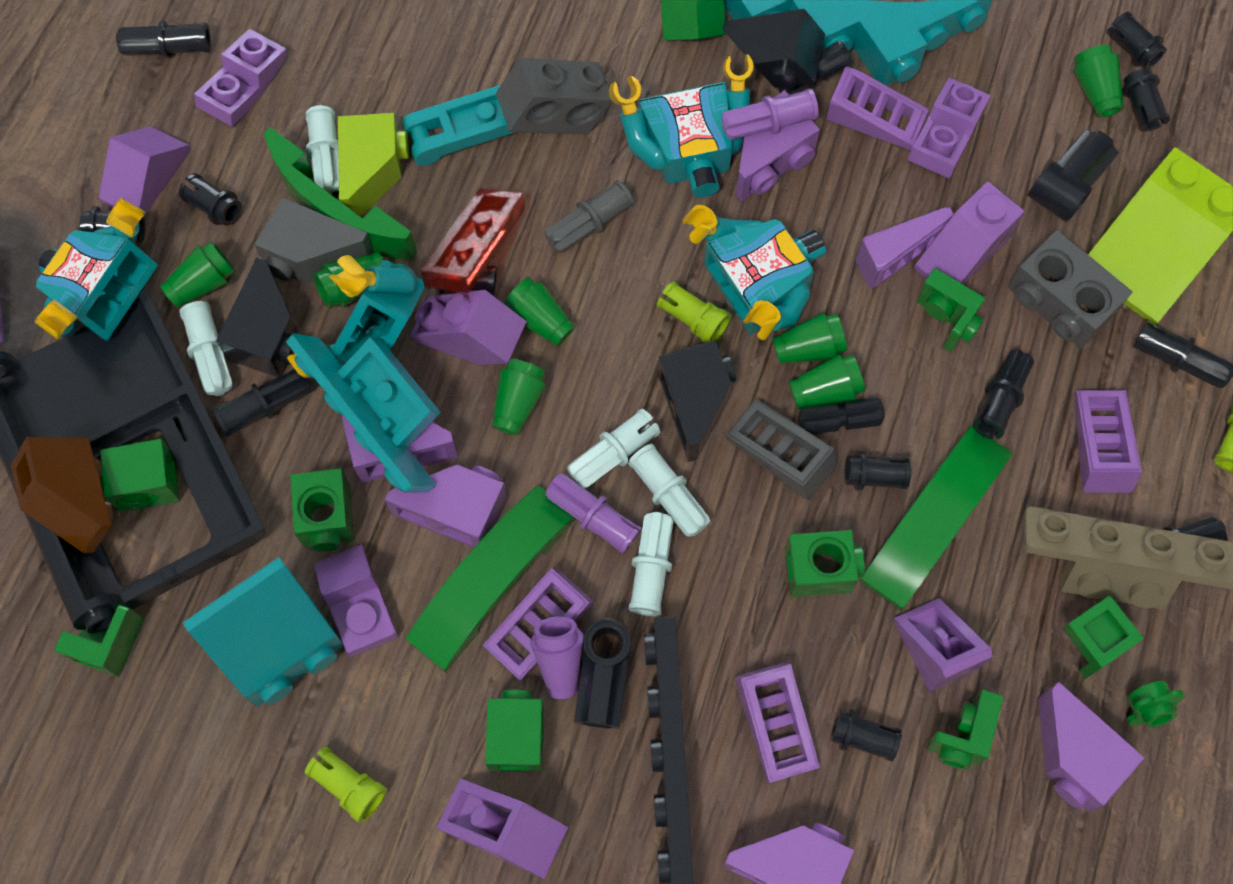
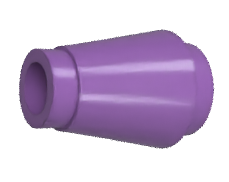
[530,616,583,699]

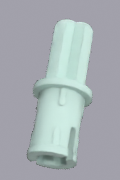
[305,105,339,195]
[180,301,233,397]
[567,409,660,489]
[628,444,710,537]
[628,512,674,616]

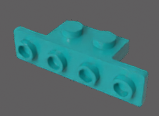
[286,333,441,492]

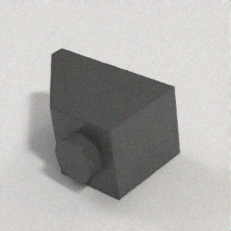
[254,198,374,284]

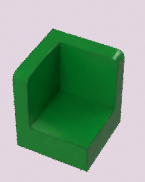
[660,0,725,41]
[1063,595,1144,679]
[54,605,144,677]

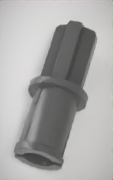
[544,180,634,253]

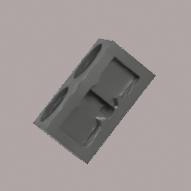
[496,58,613,134]
[1008,230,1133,349]

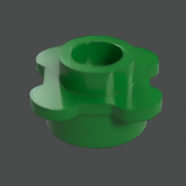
[1127,681,1185,728]

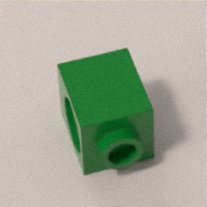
[100,439,180,513]
[290,468,354,552]
[784,530,865,598]
[485,690,544,772]

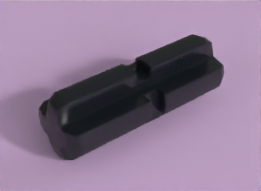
[777,41,852,95]
[798,397,884,435]

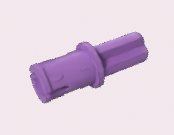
[722,88,818,140]
[546,474,642,554]

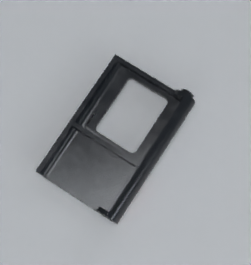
[0,288,266,634]

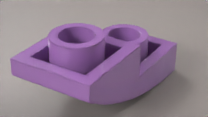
[194,29,287,127]
[908,78,991,179]

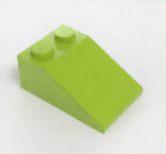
[1088,147,1233,324]

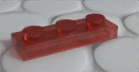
[421,188,525,293]

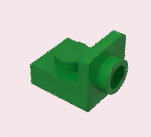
[916,268,985,353]
[927,689,1004,770]

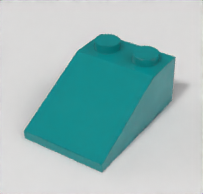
[183,557,344,707]

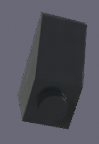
[723,9,825,89]
[216,257,299,377]
[658,340,736,462]

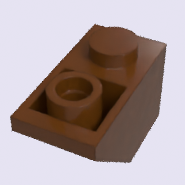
[10,437,113,553]

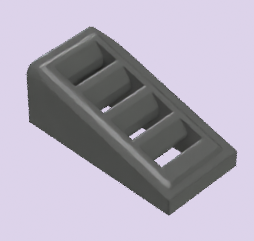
[725,399,837,500]

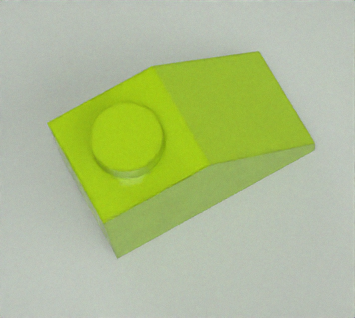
[338,113,409,217]

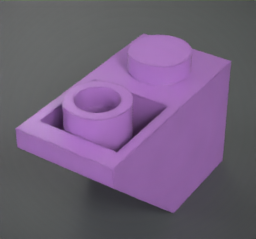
[736,90,820,202]
[409,290,527,365]

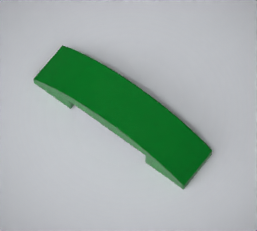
[264,127,417,261]
[859,425,1013,611]
[405,485,576,673]

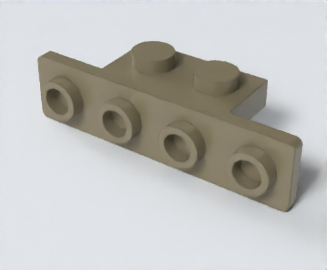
[1024,506,1233,610]

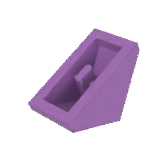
[99,126,191,217]
[894,598,993,692]

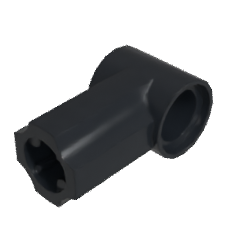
[1027,130,1119,223]
[574,619,631,729]

